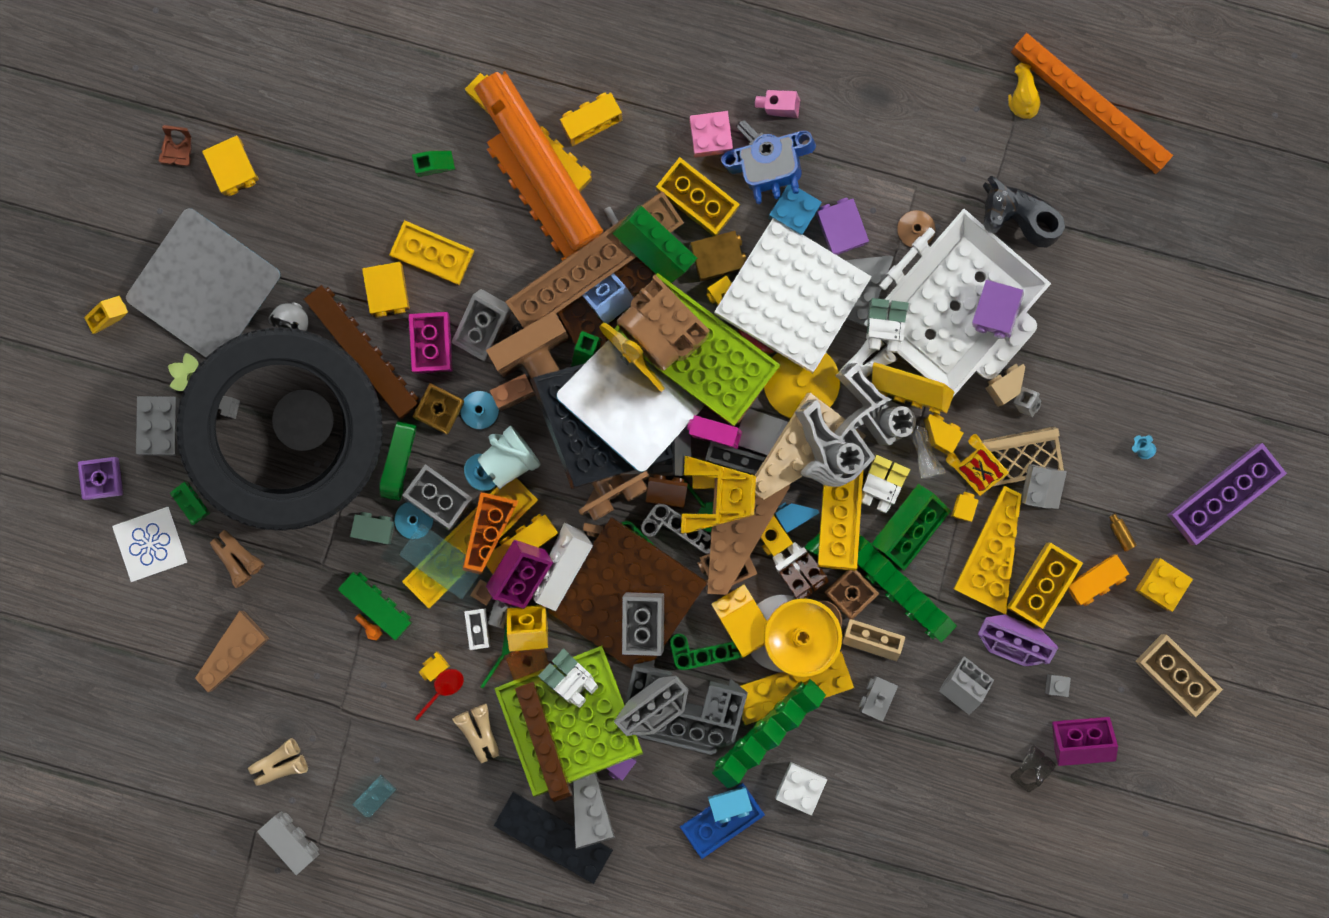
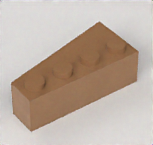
[195,611,270,692]

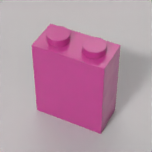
[687,415,742,449]

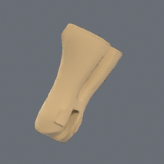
[452,704,499,764]
[248,738,308,786]

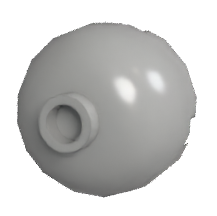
[268,302,308,331]

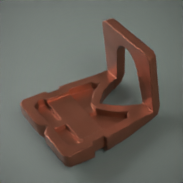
[159,125,191,167]

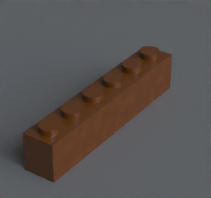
[515,682,573,802]

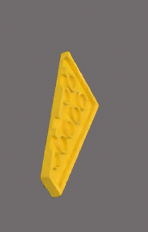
[953,486,1022,615]

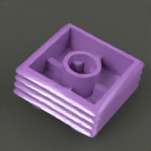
[78,457,123,500]

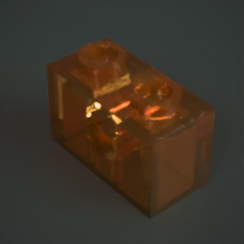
[506,648,550,680]

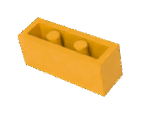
[1067,555,1129,606]

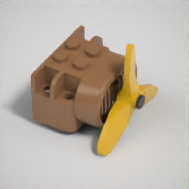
[599,275,710,392]

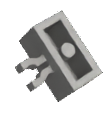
[859,676,898,721]

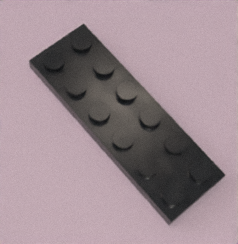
[494,791,613,884]

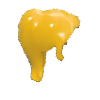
[1008,63,1040,119]

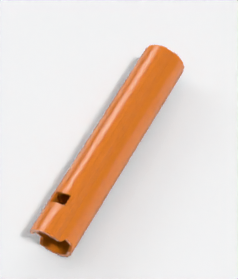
[474,71,603,250]

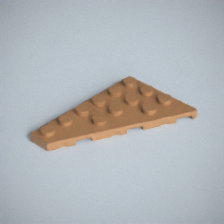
[707,478,790,595]

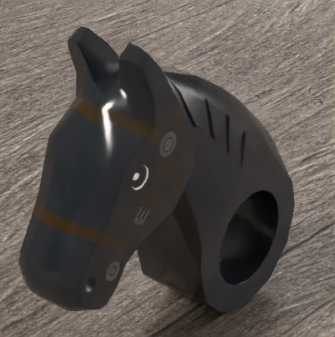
[983,176,1065,248]

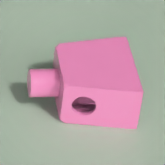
[755,90,800,119]

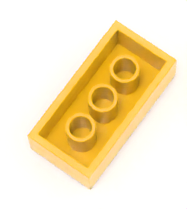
[656,157,740,236]
[1006,543,1083,629]

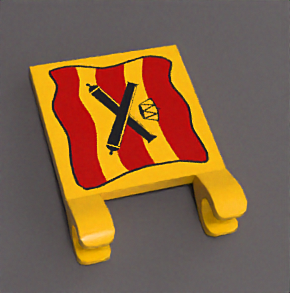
[946,434,1009,496]

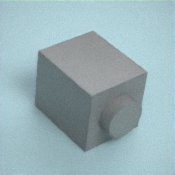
[1045,674,1071,697]

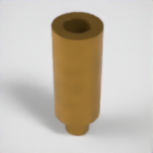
[1109,513,1137,552]

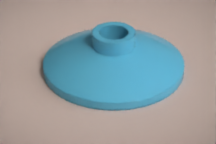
[460,391,499,429]
[464,454,496,491]
[395,502,433,539]

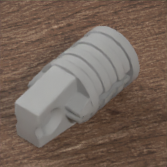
[487,600,511,629]

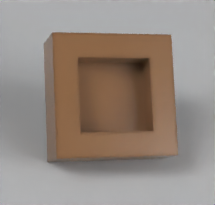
[583,523,604,537]
[470,579,492,606]

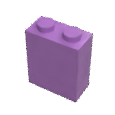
[816,198,869,255]
[972,280,1024,339]

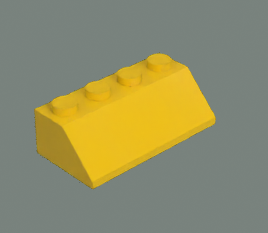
[872,362,954,415]

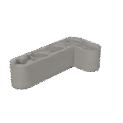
[641,504,711,554]

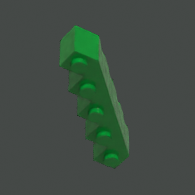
[857,534,957,643]
[712,679,826,789]

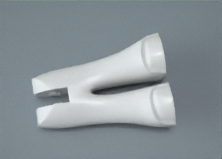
[839,339,897,377]

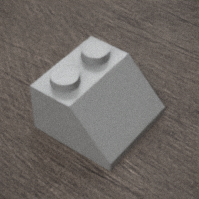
[1021,464,1067,509]

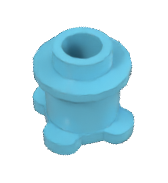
[1132,435,1156,459]

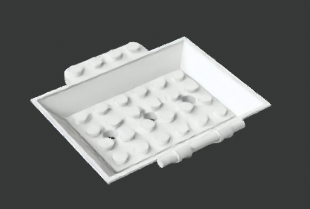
[864,209,1051,397]

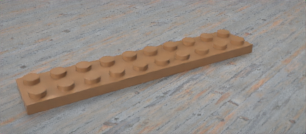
[505,191,684,328]

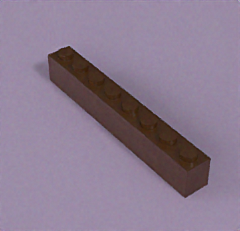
[304,285,419,419]

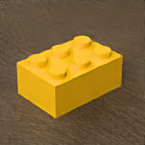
[560,93,623,147]

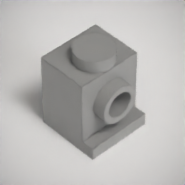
[1013,386,1041,417]

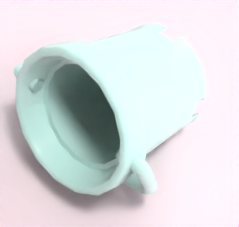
[477,426,541,489]

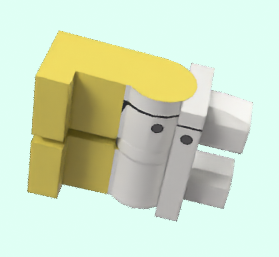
[861,455,911,513]

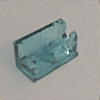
[352,775,397,818]

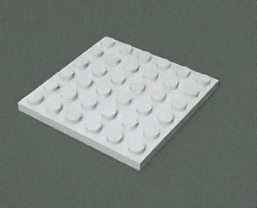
[714,218,871,374]

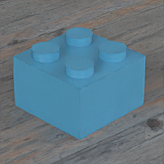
[768,184,822,235]

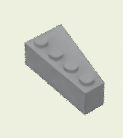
[573,773,615,849]

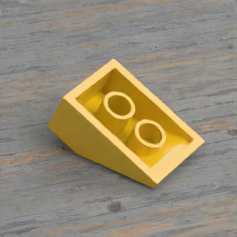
[711,585,767,657]

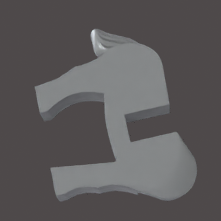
[795,363,916,487]

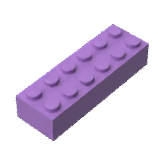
[1167,443,1287,545]

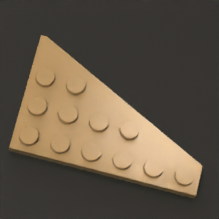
[755,393,866,500]

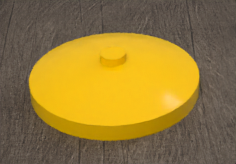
[764,352,840,419]
[764,598,842,677]

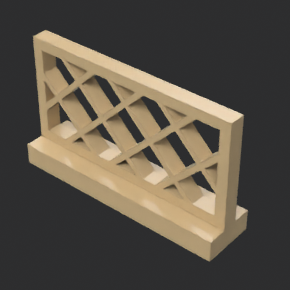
[981,427,1064,486]

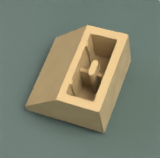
[985,364,1025,407]

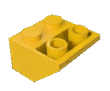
[924,413,964,455]

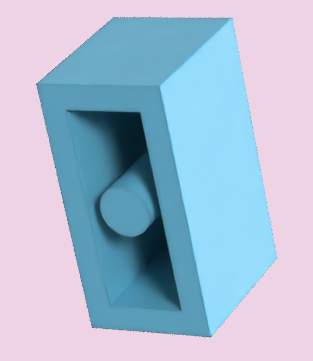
[708,786,753,823]

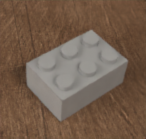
[136,396,181,456]
[402,464,473,531]
[622,592,664,656]
[257,811,320,875]

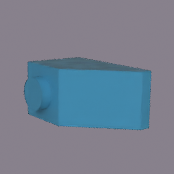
[774,502,820,533]

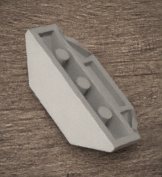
[614,675,688,736]

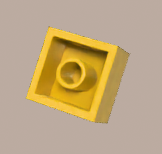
[1135,558,1193,612]
[507,605,548,652]

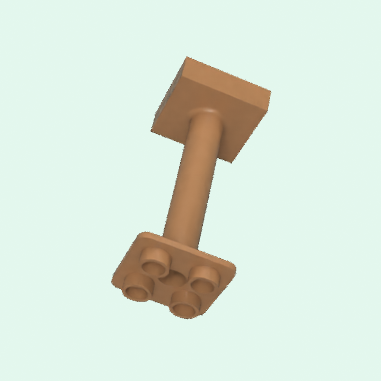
[486,311,649,521]

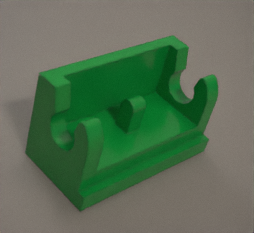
[170,482,210,525]

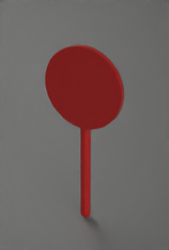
[415,669,464,721]

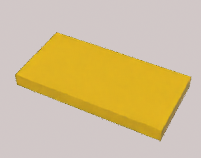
[389,220,474,286]

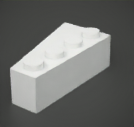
[532,523,593,611]

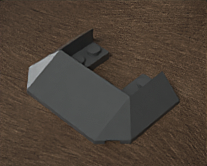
[625,660,748,755]

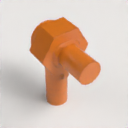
[354,613,383,640]

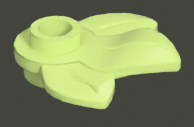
[168,353,199,391]

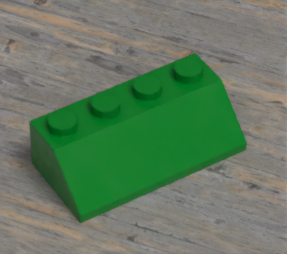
[612,205,698,283]
[871,484,951,571]

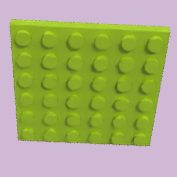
[494,646,643,797]

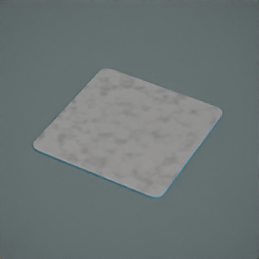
[126,208,280,357]
[557,340,705,472]

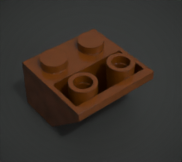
[646,475,688,508]

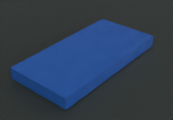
[680,783,765,859]

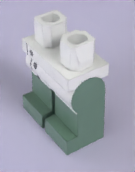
[866,298,909,353]
[539,648,598,708]

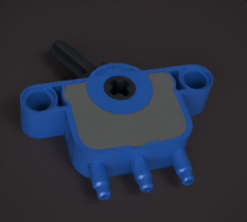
[721,120,816,204]

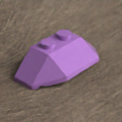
[978,615,1058,666]

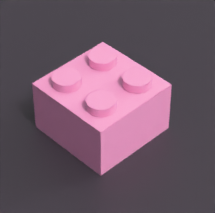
[689,111,733,158]

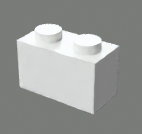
[464,608,491,650]

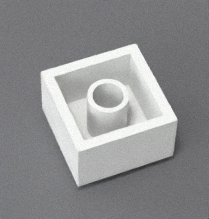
[775,762,827,815]

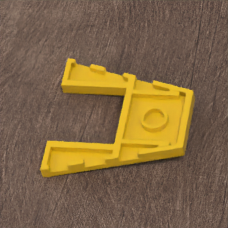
[681,456,756,534]

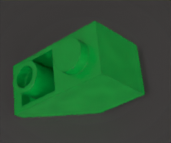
[412,151,455,177]
[571,331,602,367]

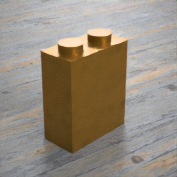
[690,231,747,282]

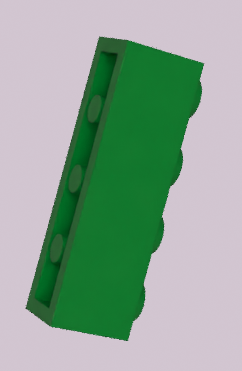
[338,572,413,641]

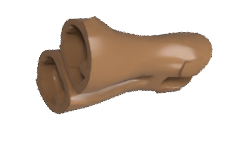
[210,530,265,588]

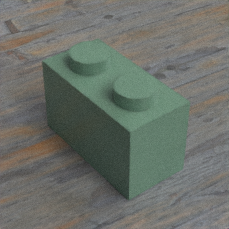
[350,512,395,545]

